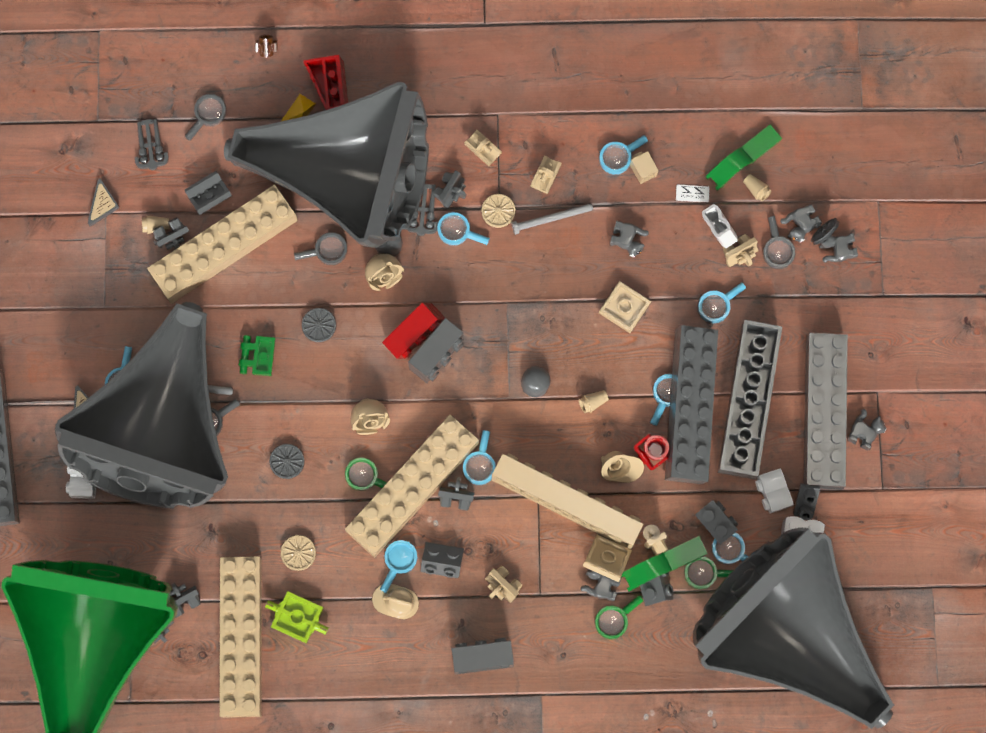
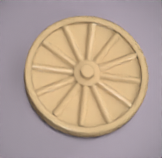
[481,194,515,228]
[281,535,316,571]

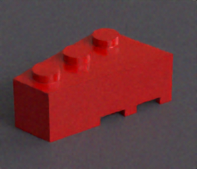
[303,55,348,110]
[382,303,445,359]

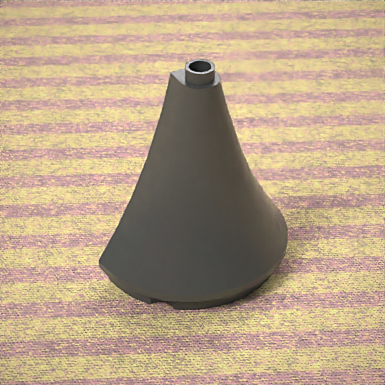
[224,82,429,248]
[55,302,228,509]
[692,528,894,729]

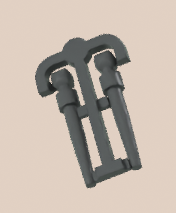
[134,119,169,170]
[407,184,438,236]

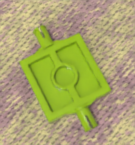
[265,591,329,644]

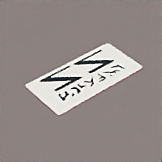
[676,185,709,202]

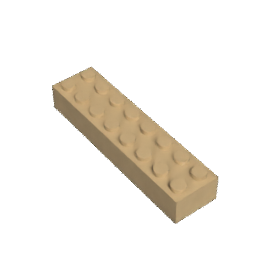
[147,185,297,304]
[345,415,479,558]
[492,454,643,549]
[220,557,262,718]

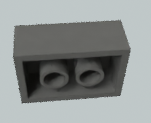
[408,318,464,383]
[452,638,514,675]

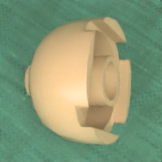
[365,254,404,291]
[350,399,390,435]

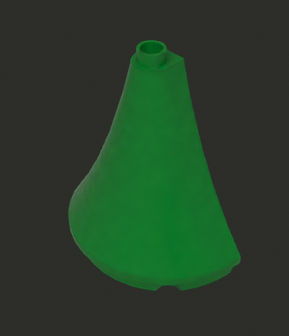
[1,560,178,733]

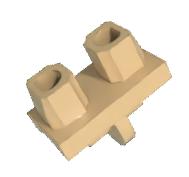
[464,130,502,166]
[530,156,562,194]
[723,234,758,268]
[643,525,668,556]
[485,566,522,603]

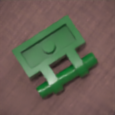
[238,335,276,377]

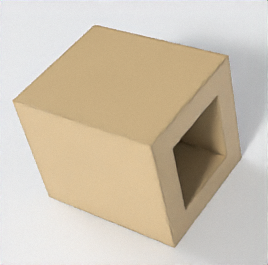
[630,151,658,184]

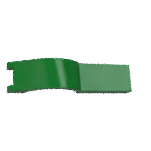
[705,125,782,191]
[621,536,708,592]

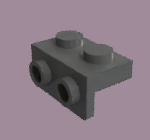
[184,171,232,215]
[695,500,739,545]
[421,542,464,578]
[640,572,674,606]

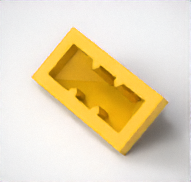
[281,94,316,121]

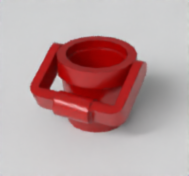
[634,434,669,470]

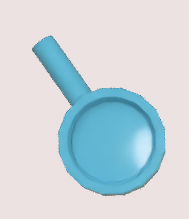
[380,540,417,593]

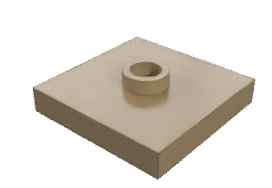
[599,281,651,333]
[583,535,632,582]

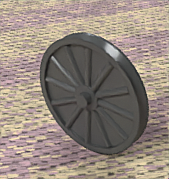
[811,218,839,245]
[302,308,336,342]
[269,444,304,479]

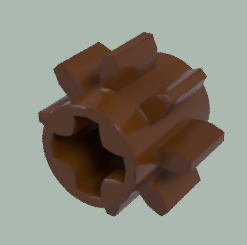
[255,35,278,57]

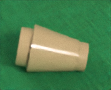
[743,174,771,201]
[142,215,169,234]
[579,390,609,413]

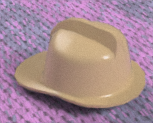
[601,451,644,482]
[372,584,419,619]

